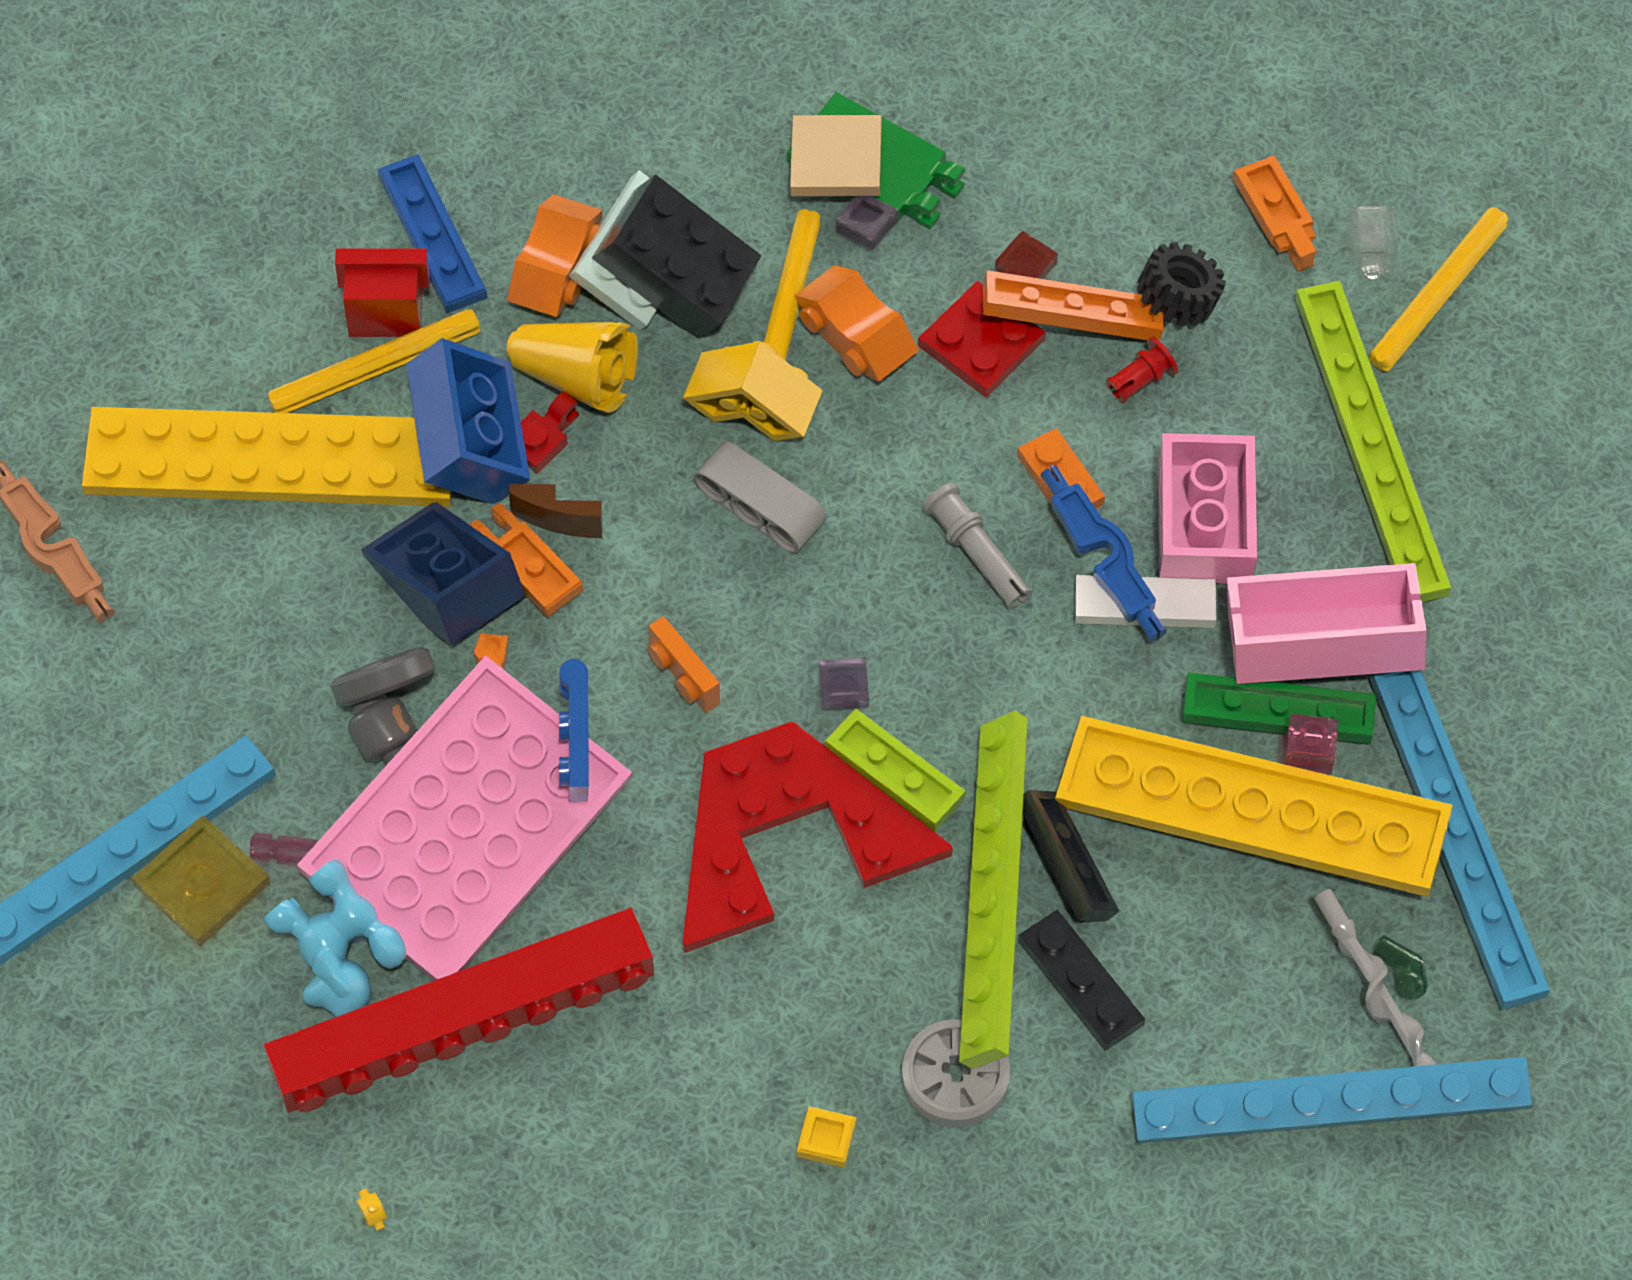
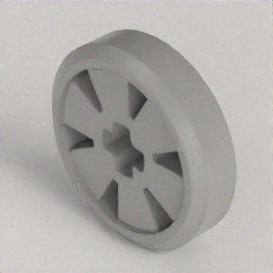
[902,1019,1010,1127]

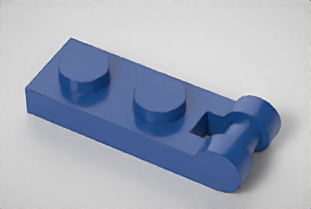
[559,659,589,802]

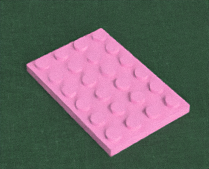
[297,655,632,981]

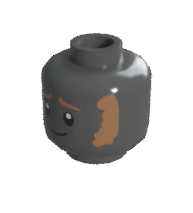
[348,694,418,765]

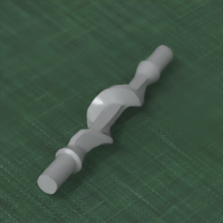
[1314,889,1437,1067]

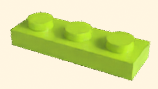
[825,708,966,832]

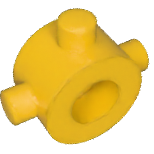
[356,1188,387,1231]

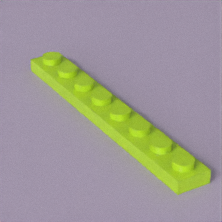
[1295,280,1451,602]
[959,710,1028,1069]

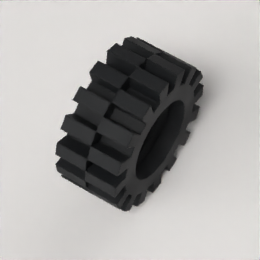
[1137,242,1226,326]

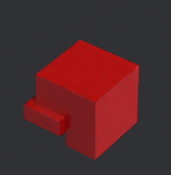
[335,248,430,337]

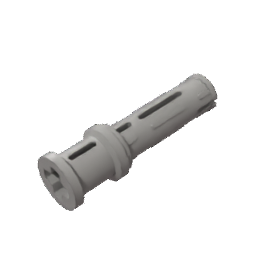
[923,483,1033,610]

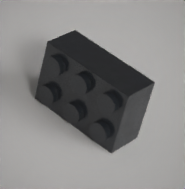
[591,174,762,338]

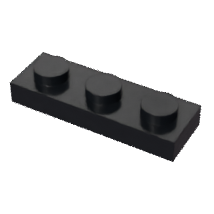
[1022,790,1120,922]
[1018,909,1145,1051]

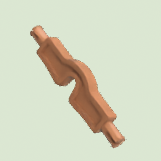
[0,461,115,623]

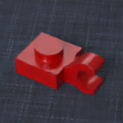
[521,391,579,474]

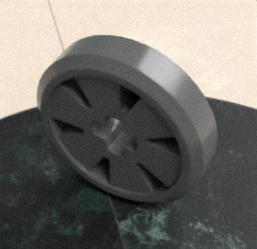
[330,647,435,706]

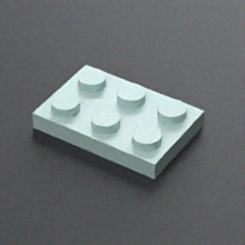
[569,170,657,330]

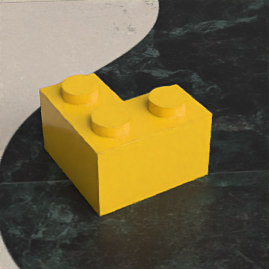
[683,341,823,441]

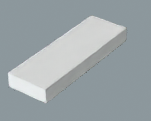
[1075,575,1216,628]

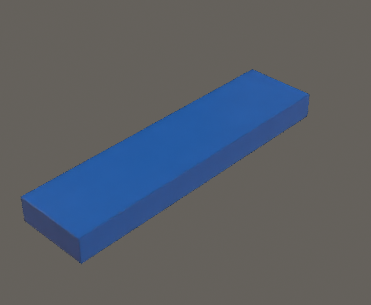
[377,154,488,314]

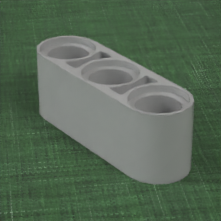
[694,442,827,553]

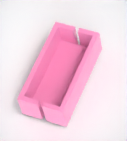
[1227,563,1427,684]

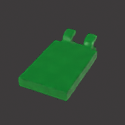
[787,92,965,230]

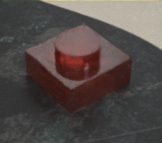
[995,231,1058,279]

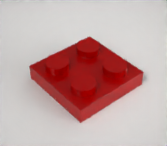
[918,281,1046,398]

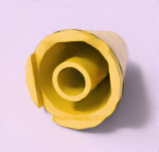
[506,322,638,413]

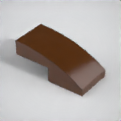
[509,484,603,539]

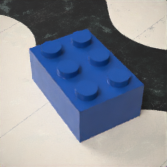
[406,338,530,504]

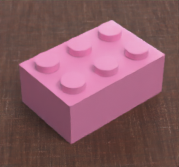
[1158,433,1257,584]

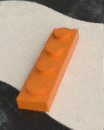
[983,270,1164,341]

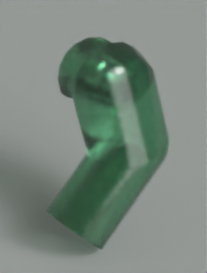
[1373,935,1428,1000]

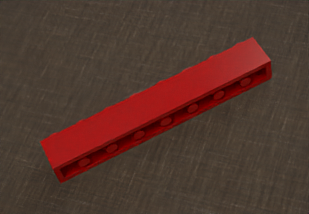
[263,907,654,1113]

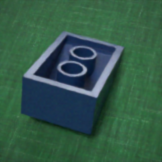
[361,502,526,645]

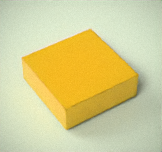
[797,1106,857,1168]

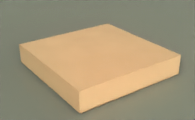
[790,115,882,196]

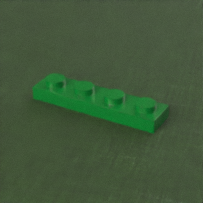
[1182,672,1376,744]

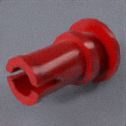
[1106,337,1179,403]

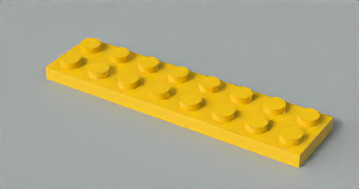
[82,407,452,507]
[1055,716,1453,897]

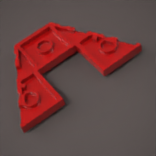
[683,721,953,953]

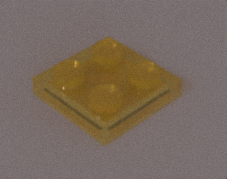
[132,815,270,947]

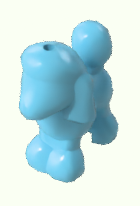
[263,859,406,1018]

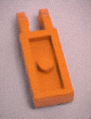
[469,503,583,618]

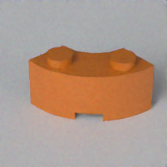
[507,194,603,317]
[794,265,920,381]

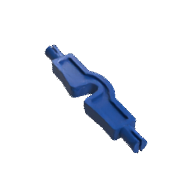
[1040,465,1167,642]

